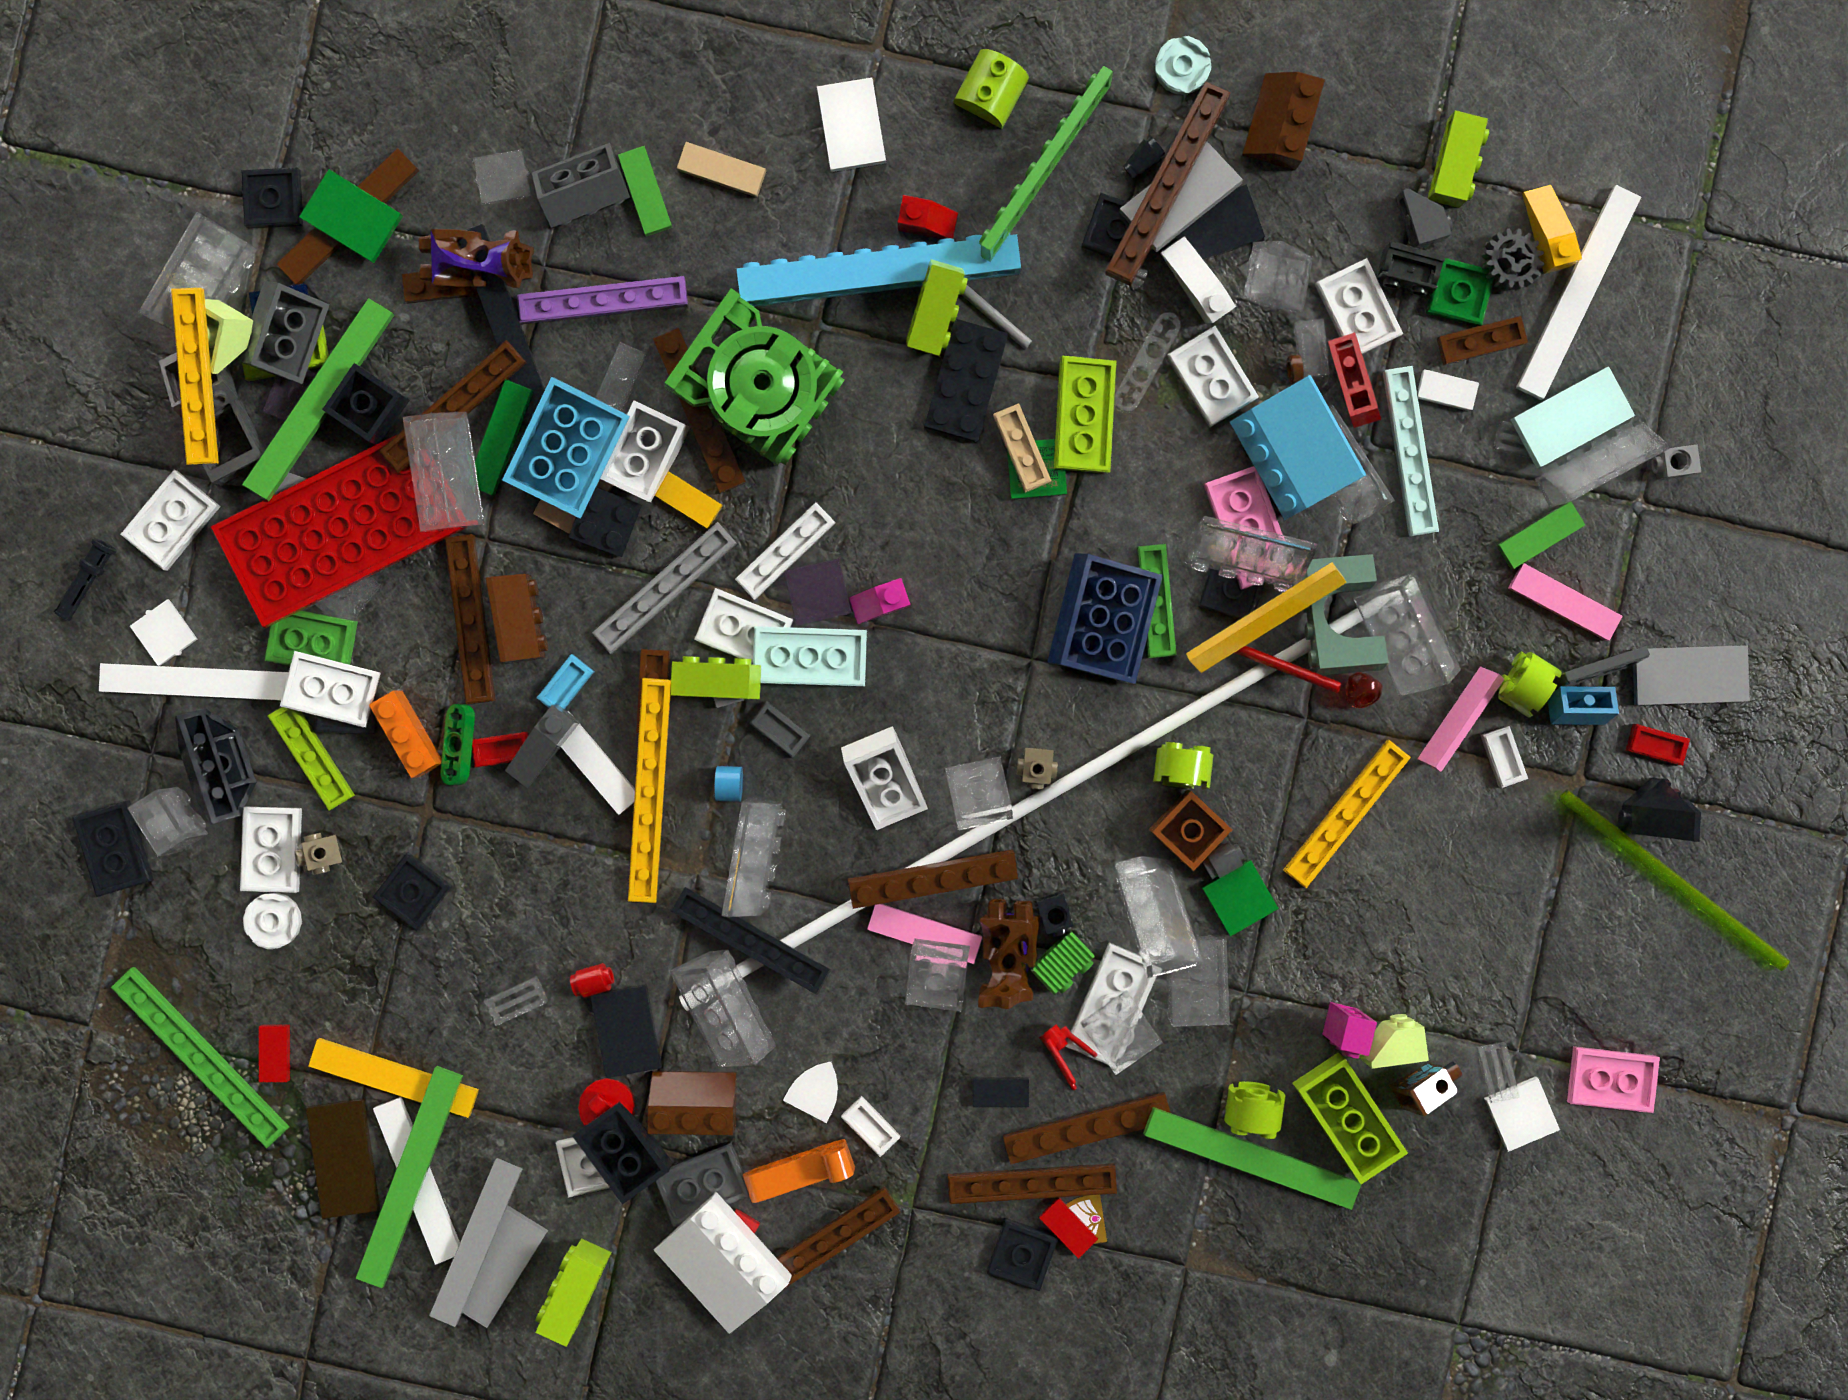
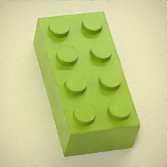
[1292,1053,1408,1184]

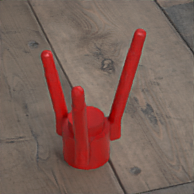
[1039,1024,1097,1090]

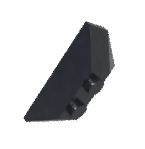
[175,708,257,825]

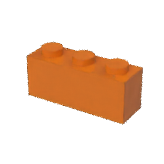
[369,691,442,778]

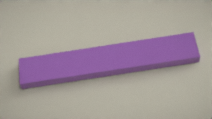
[517,276,688,324]

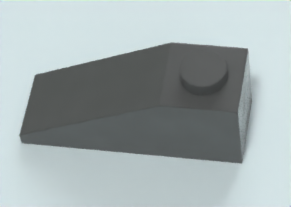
[505,705,580,788]

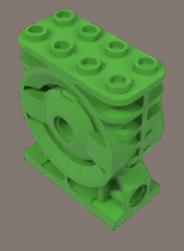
[665,288,845,466]

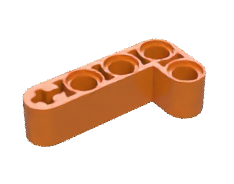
[742,1139,855,1203]

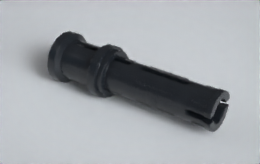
[54,538,117,621]

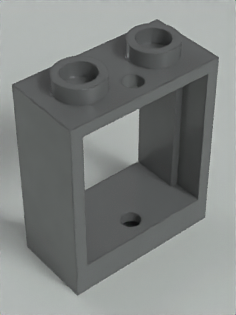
[159,352,238,418]
[181,399,266,486]

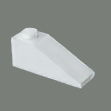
[1161,236,1236,324]

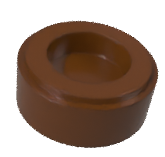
[1286,354,1304,384]

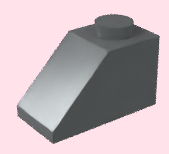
[1396,188,1453,249]

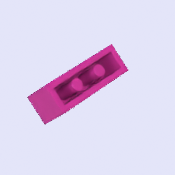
[1322,1002,1377,1058]

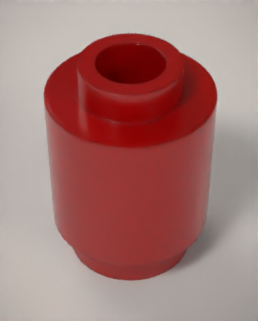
[570,963,614,998]

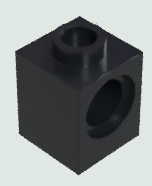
[1035,891,1074,937]

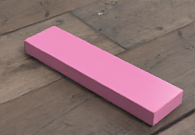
[1508,563,1622,641]
[1418,667,1504,772]
[867,904,982,964]

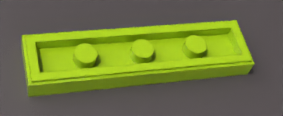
[268,707,355,811]

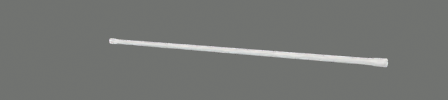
[679,578,1415,1011]

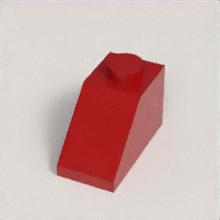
[898,195,958,239]

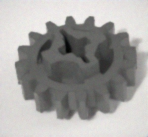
[1481,228,1544,291]

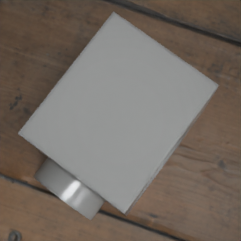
[1652,444,1701,480]

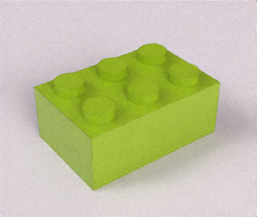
[535,1238,612,1347]

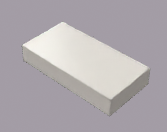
[1417,370,1479,411]
[1480,726,1528,788]
[841,1096,900,1157]

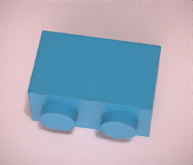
[1548,686,1619,725]

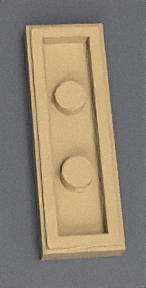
[677,142,766,197]
[993,403,1051,493]

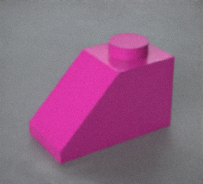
[849,578,911,624]

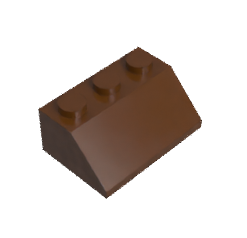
[1242,72,1325,170]
[486,574,548,663]
[648,1071,737,1135]

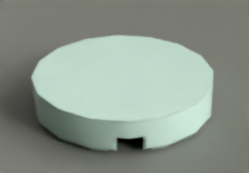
[1155,36,1211,95]

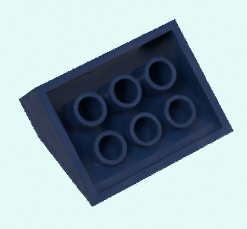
[1047,553,1163,684]

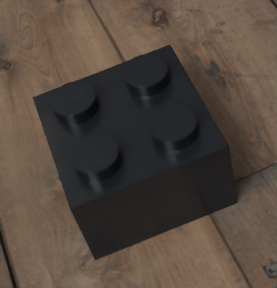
[322,363,410,445]

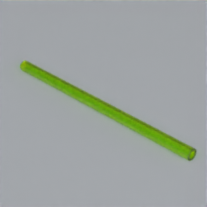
[1559,789,1790,971]

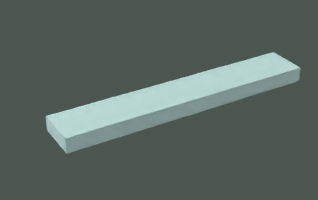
[1383,366,1439,537]

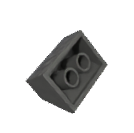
[532,143,630,228]
[237,281,330,384]

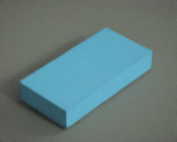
[537,654,595,709]

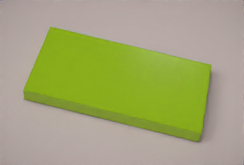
[1054,356,1116,474]

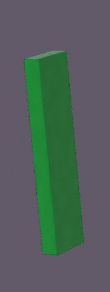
[466,379,534,495]

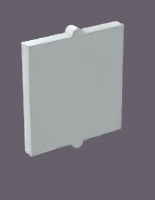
[130,599,198,666]

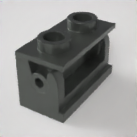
[1376,241,1446,296]

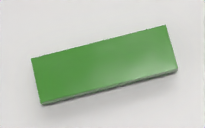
[618,146,673,237]
[1497,501,1585,569]

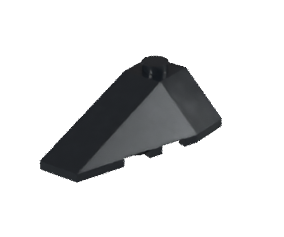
[1618,778,1701,842]

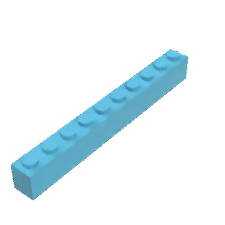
[737,234,1021,307]

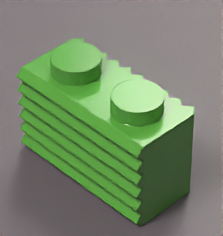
[1029,929,1095,995]

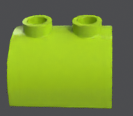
[953,49,1029,129]

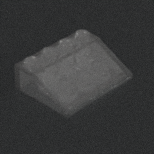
[139,212,257,332]
[1185,516,1318,592]
[722,797,786,917]

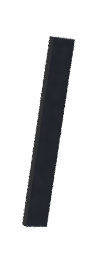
[459,224,545,427]

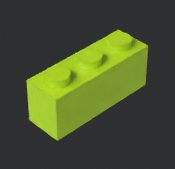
[1428,110,1489,208]
[906,259,968,356]
[671,656,761,699]

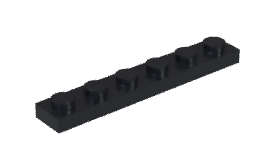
[671,887,831,995]

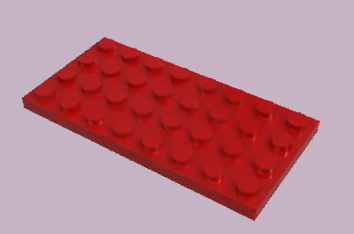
[211,434,469,628]

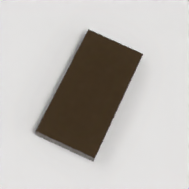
[306,1098,380,1219]

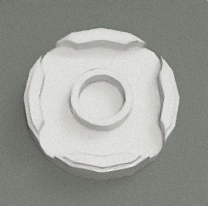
[243,892,302,949]

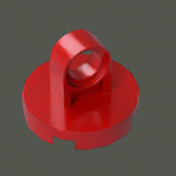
[578,1078,635,1125]

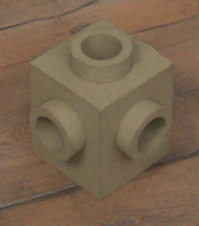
[1016,747,1058,789]
[294,833,342,875]

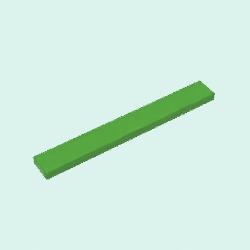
[242,298,394,501]
[111,967,289,1149]
[356,1066,463,1288]
[1143,1107,1361,1210]

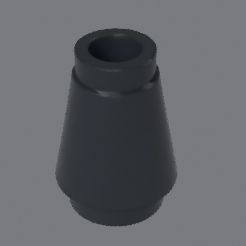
[1123,137,1165,179]

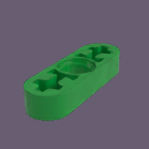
[440,704,475,785]

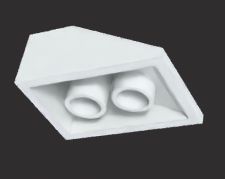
[600,401,690,502]
[841,726,928,830]

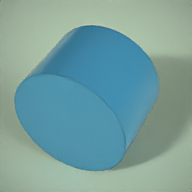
[715,766,743,802]

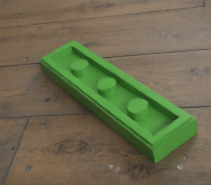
[1137,544,1176,658]

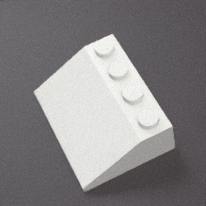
[654,1192,792,1334]

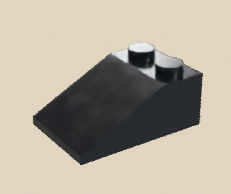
[572,1101,672,1205]

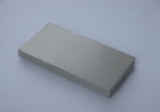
[1120,142,1243,252]
[1632,645,1750,705]
[462,1206,548,1328]

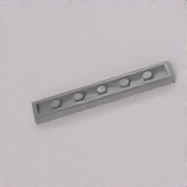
[592,522,737,654]
[429,1158,523,1327]

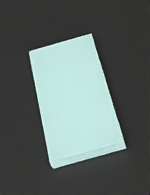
[1510,366,1635,469]
[753,626,867,686]

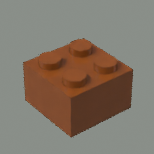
[1149,789,1232,871]

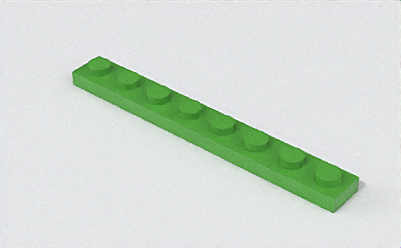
[979,66,1113,262]

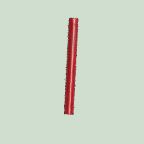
[1234,646,1342,693]

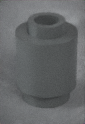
[1203,841,1245,879]

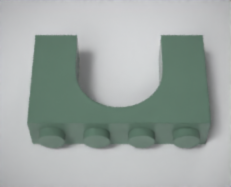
[1297,554,1388,675]

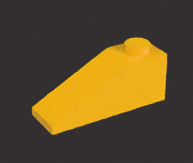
[1522,185,1582,274]

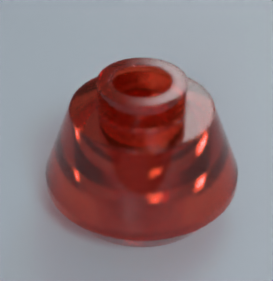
[1345,672,1383,708]

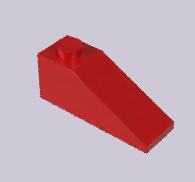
[1328,332,1381,428]

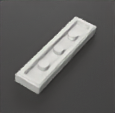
[735,503,835,600]
[561,711,635,815]

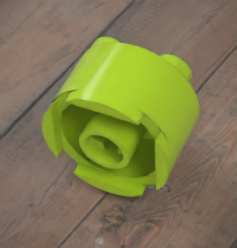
[1498,651,1562,717]
[1153,742,1214,789]
[1224,1082,1285,1139]

